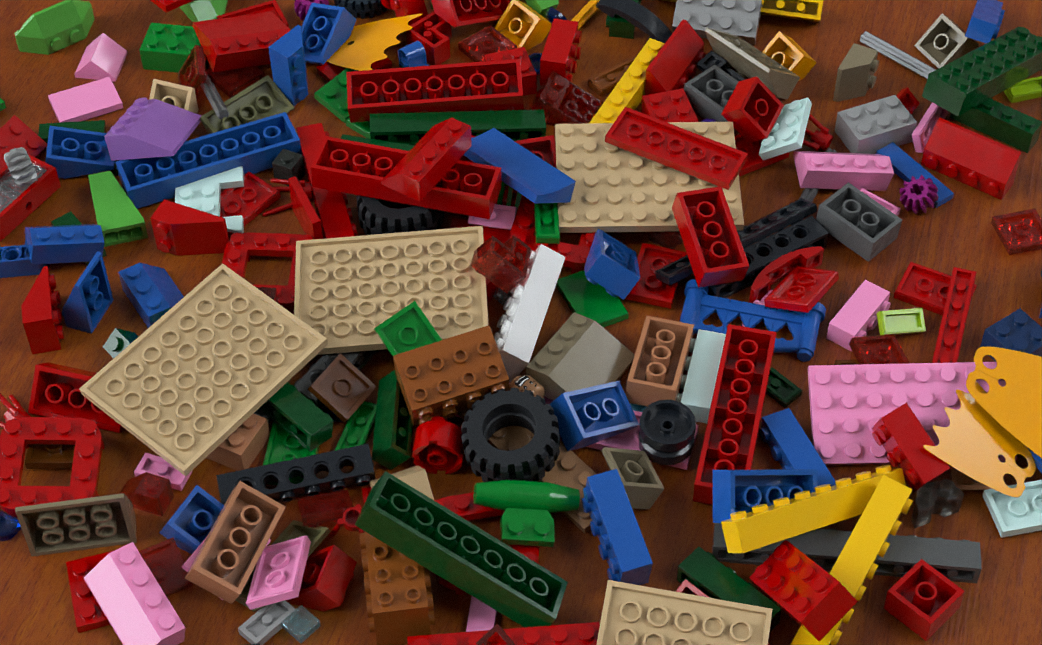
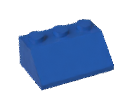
[268,25,308,106]
[25,224,104,265]
[118,263,184,328]

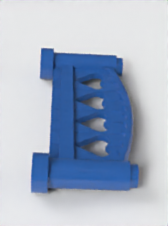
[679,279,826,362]

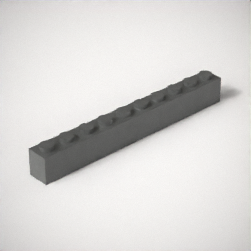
[712,523,982,583]

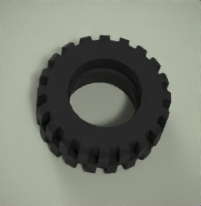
[356,195,444,235]
[461,388,560,482]

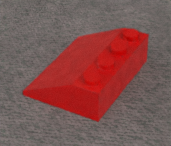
[192,12,290,72]

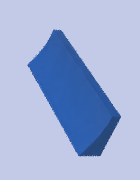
[464,128,576,204]

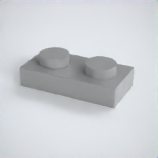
[238,600,297,645]

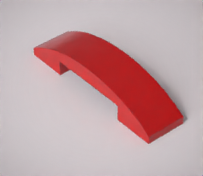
[749,246,824,303]

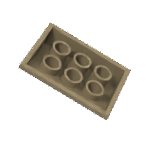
[705,27,800,99]
[526,312,635,401]
[15,493,137,556]

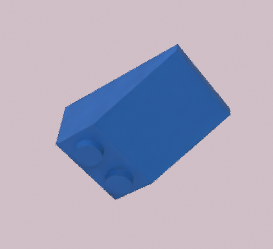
[301,3,357,65]
[45,126,115,179]
[584,229,640,300]
[62,252,114,334]
[550,381,640,451]
[159,485,224,554]

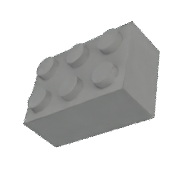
[835,95,917,154]

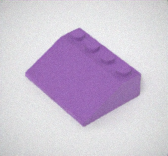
[104,97,201,161]

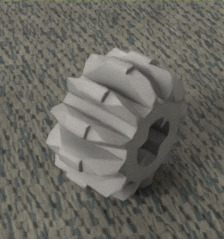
[4,147,38,187]

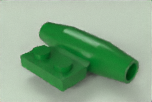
[473,480,580,547]

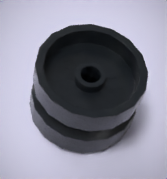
[639,400,696,465]

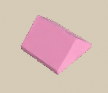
[74,33,127,82]

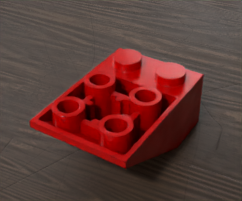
[21,266,65,355]

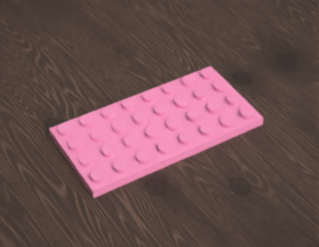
[808,362,1017,466]

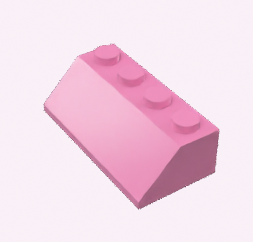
[793,151,894,191]
[84,542,185,645]

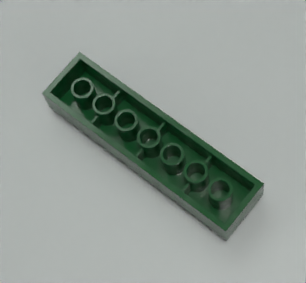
[922,27,1042,116]
[355,471,568,627]

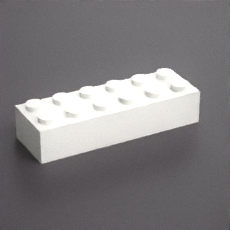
[494,244,565,382]

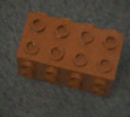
[393,325,509,426]
[359,532,435,645]

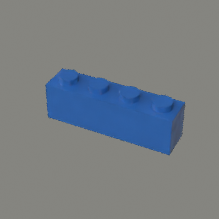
[965,0,1005,43]
[759,408,836,486]

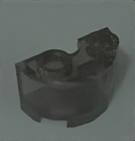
[911,479,964,529]

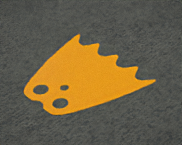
[327,14,423,71]
[966,346,1042,458]
[923,381,1036,497]

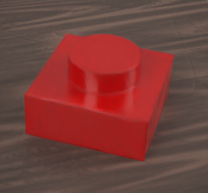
[897,87,920,114]

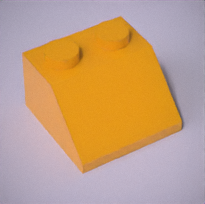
[491,0,552,51]
[762,31,817,81]

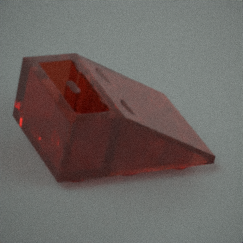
[529,70,603,126]

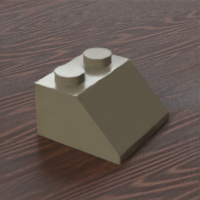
[914,13,979,69]
[833,43,879,102]
[602,447,664,509]

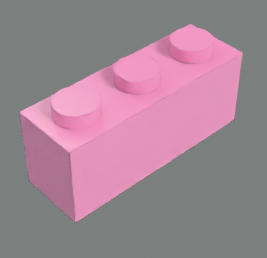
[826,280,891,351]

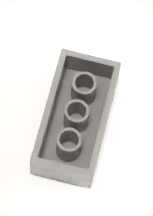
[672,0,762,45]

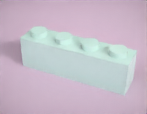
[676,329,726,424]

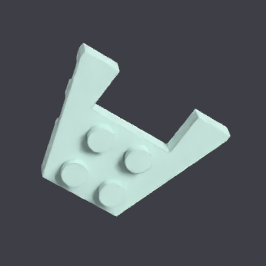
[175,166,244,233]

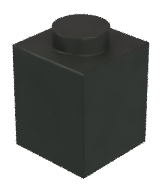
[272,149,305,186]

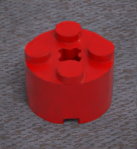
[412,416,464,474]

